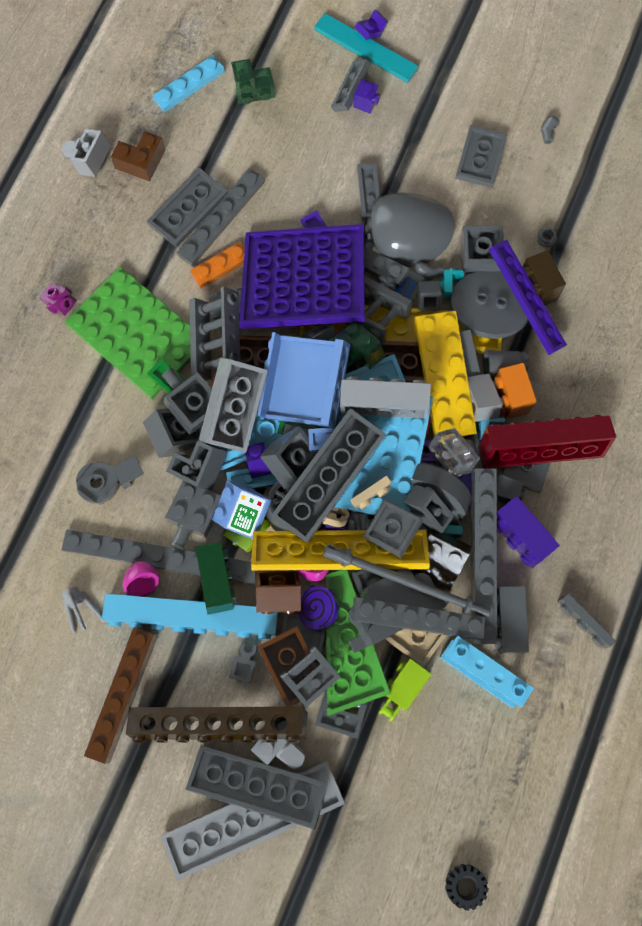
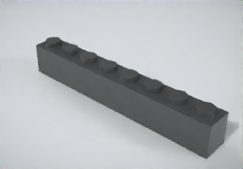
[471,469,497,644]

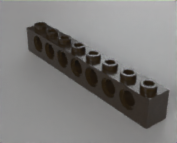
[126,706,308,743]

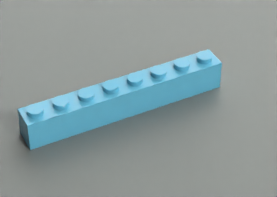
[102,594,279,640]

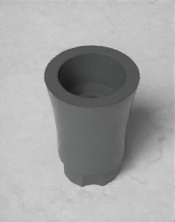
[483,349,529,377]

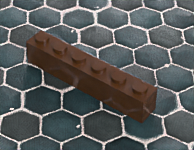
[84,627,158,764]

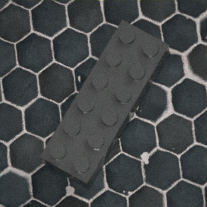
[271,408,386,543]

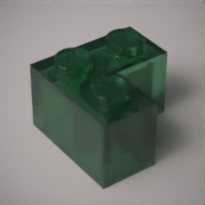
[231,59,275,104]
[329,322,386,369]

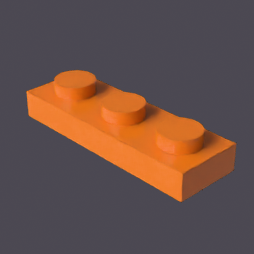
[190,241,245,289]

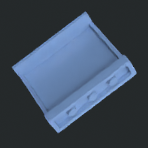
[257,332,351,428]

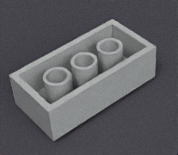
[199,358,268,453]
[340,377,431,419]

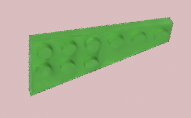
[326,570,390,716]

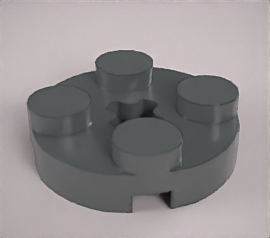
[76,462,119,505]

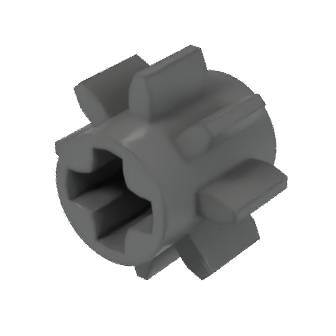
[350,514,373,530]

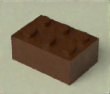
[257,626,317,706]

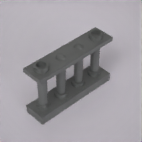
[345,276,412,344]
[189,286,240,381]

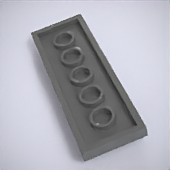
[186,745,328,830]

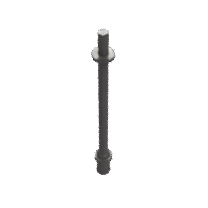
[323,543,491,617]

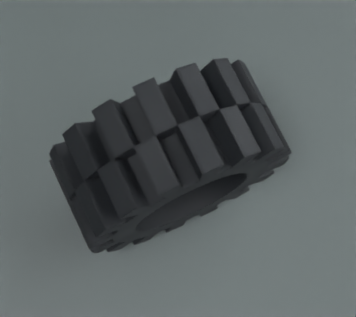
[445,864,489,911]

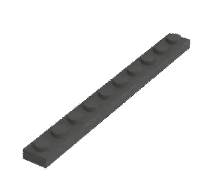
[61,529,273,585]

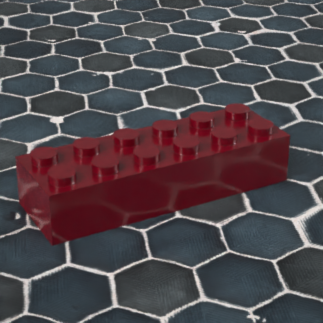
[478,415,617,469]

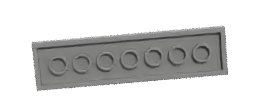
[160,761,345,880]

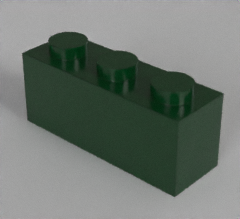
[195,542,236,615]

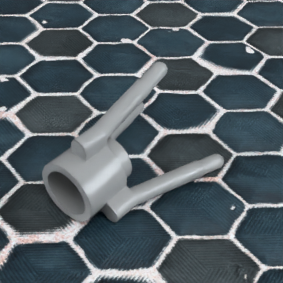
[62,587,106,633]

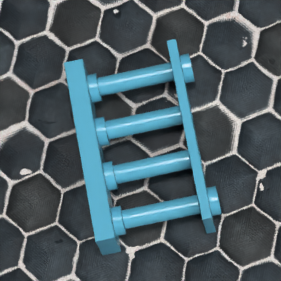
[440,636,534,709]

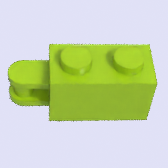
[378,659,432,722]

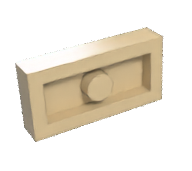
[350,476,392,510]

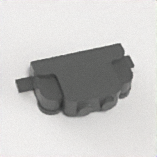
[348,569,449,653]

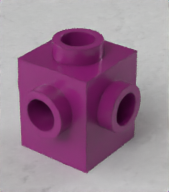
[39,282,77,316]

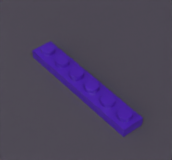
[488,240,567,355]

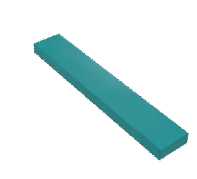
[314,13,418,83]

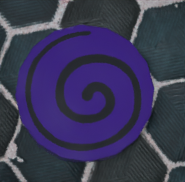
[298,586,340,631]

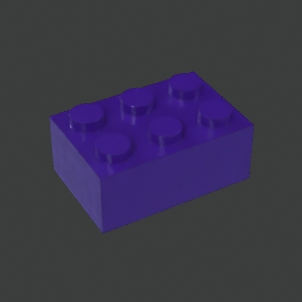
[497,496,560,568]

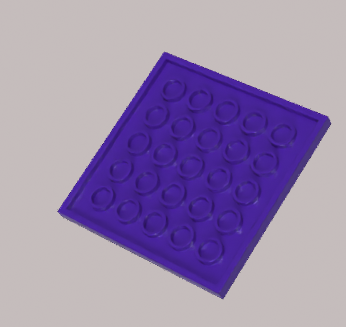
[239,224,365,329]

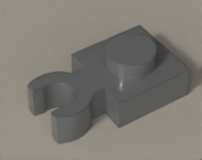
[229,643,257,684]

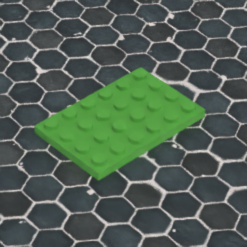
[65,267,191,400]

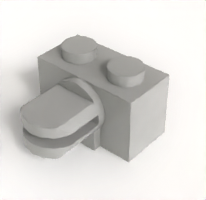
[61,128,111,177]
[251,721,305,769]

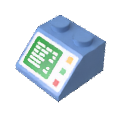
[212,481,271,539]

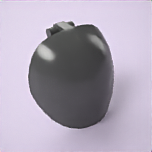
[365,192,454,267]

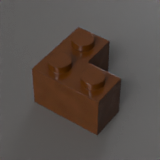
[111,131,165,181]

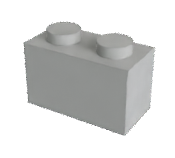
[467,374,503,422]

